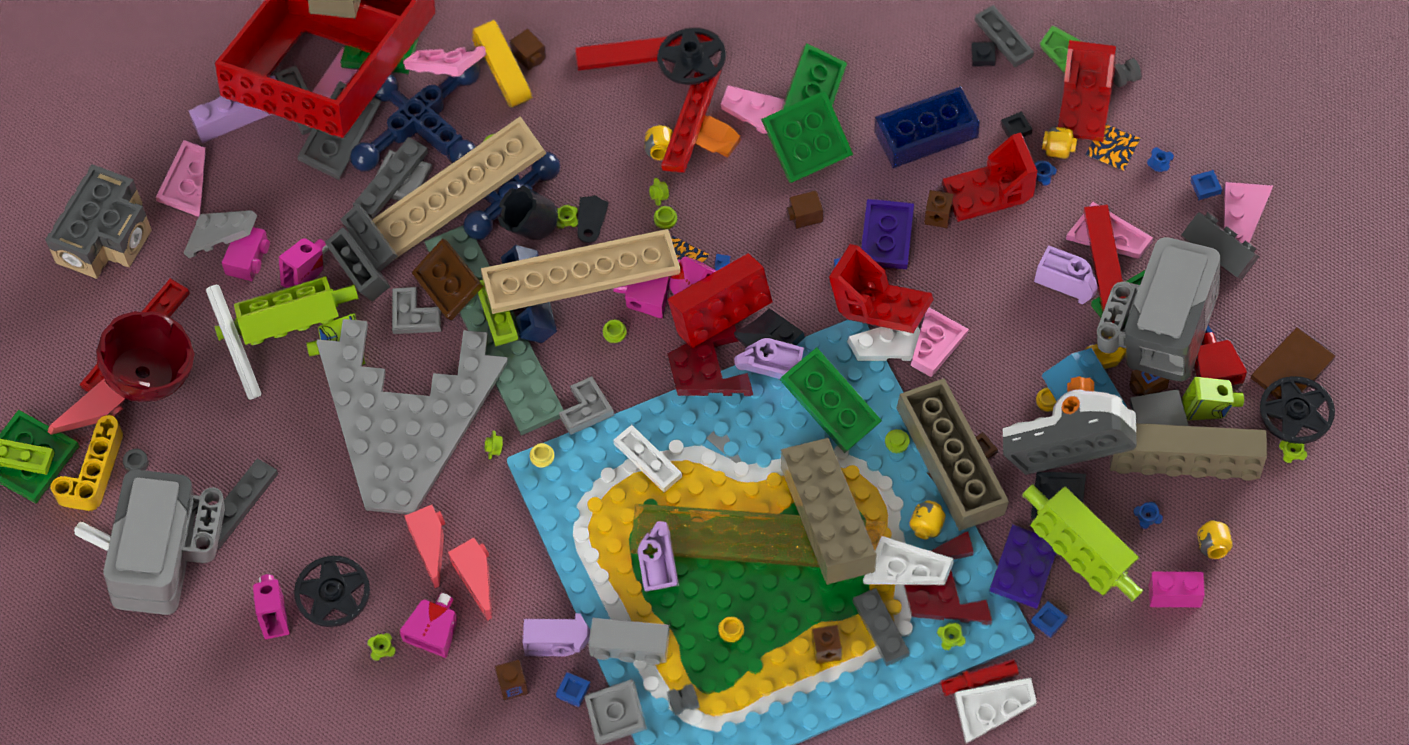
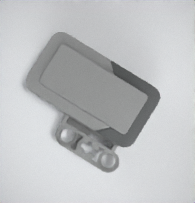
[1097,237,1220,382]
[104,470,225,615]

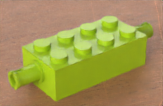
[214,276,358,345]
[1022,484,1144,602]

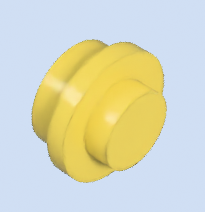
[530,443,555,468]

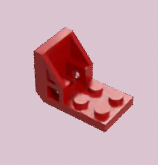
[1058,40,1116,142]
[942,133,1037,222]
[829,244,933,333]

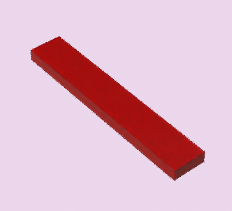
[575,34,712,71]
[661,65,722,173]
[1083,205,1126,324]
[80,278,190,392]

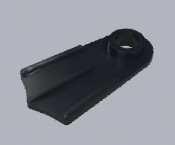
[577,195,609,243]

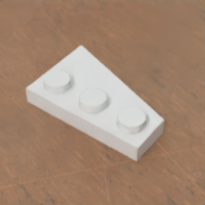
[847,326,920,361]
[863,536,954,585]
[954,678,1037,744]

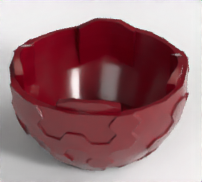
[96,311,195,402]

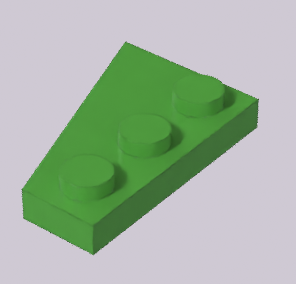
[1040,25,1082,73]

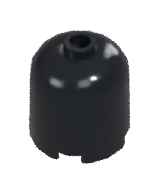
[498,186,558,240]

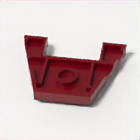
[667,324,753,396]
[903,532,992,625]

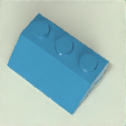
[1042,348,1127,407]

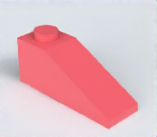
[48,379,125,435]
[404,505,446,588]
[448,538,492,621]

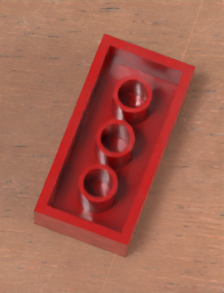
[667,253,773,348]

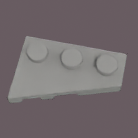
[184,210,257,258]

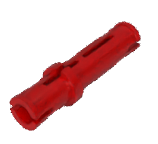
[940,659,1019,697]

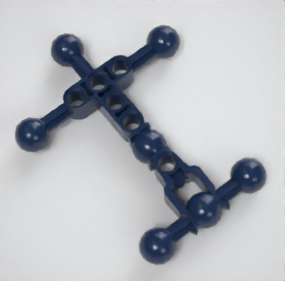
[350,62,561,240]

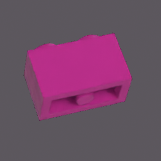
[222,227,270,281]
[1149,572,1205,608]

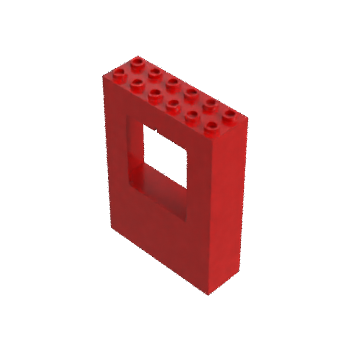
[215,0,435,138]

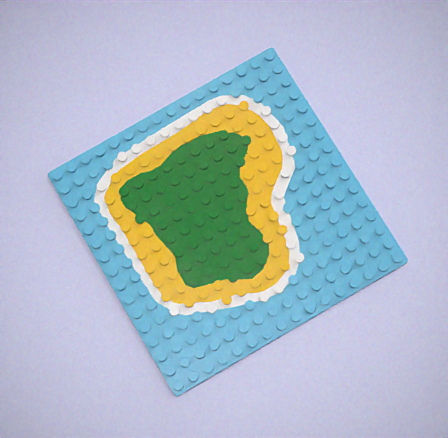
[507,320,1034,745]

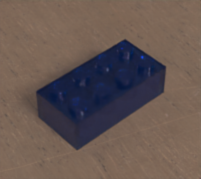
[874,86,980,168]

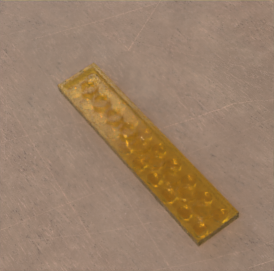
[630,504,885,567]

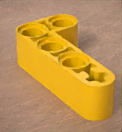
[472,20,532,108]
[51,415,123,511]

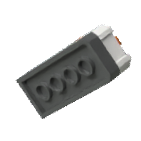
[1003,376,1137,475]

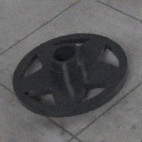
[657,28,726,85]
[1259,376,1335,444]
[294,556,370,627]

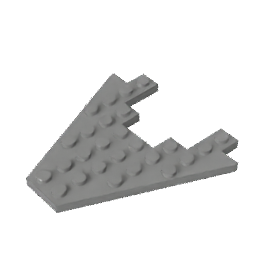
[317,319,508,515]

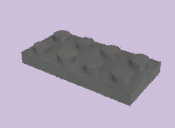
[297,81,381,180]

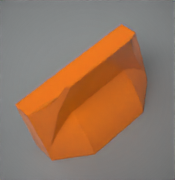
[695,116,740,158]

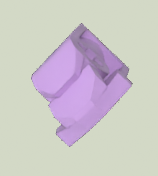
[1034,245,1098,304]
[734,338,804,379]
[638,521,679,592]
[523,614,590,656]

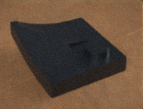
[734,308,805,357]
[1031,472,1086,520]

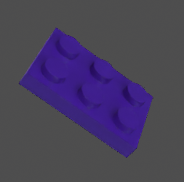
[861,199,914,269]
[989,524,1056,609]

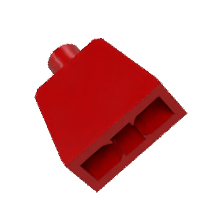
[1194,332,1247,386]

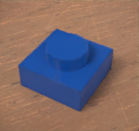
[1190,170,1222,200]
[1031,601,1068,638]
[556,672,590,707]

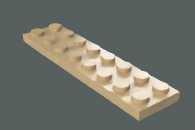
[372,116,547,261]
[481,229,680,314]

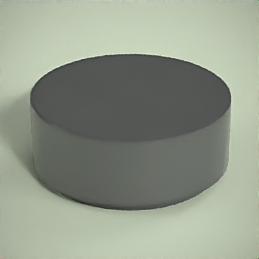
[123,449,149,472]

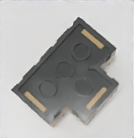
[45,164,152,279]

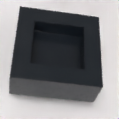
[971,42,996,67]
[1000,111,1032,138]

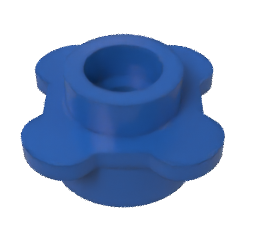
[1147,147,1174,172]
[1035,161,1057,185]
[1134,502,1163,529]

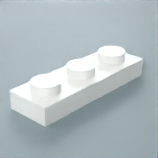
[613,425,682,492]

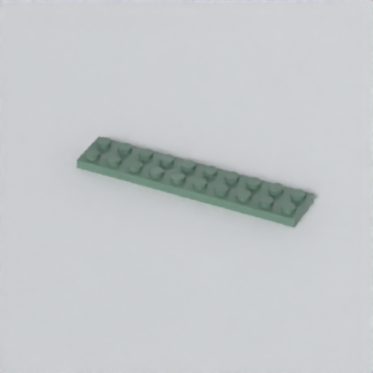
[425,226,564,436]

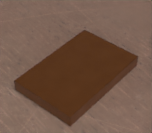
[411,238,483,321]
[1250,327,1336,399]

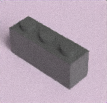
[1181,212,1260,279]
[325,227,391,302]

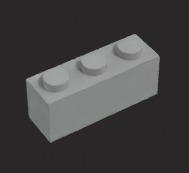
[589,618,670,665]

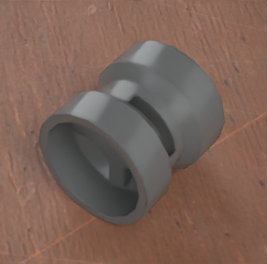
[1113,58,1142,87]
[667,683,700,716]

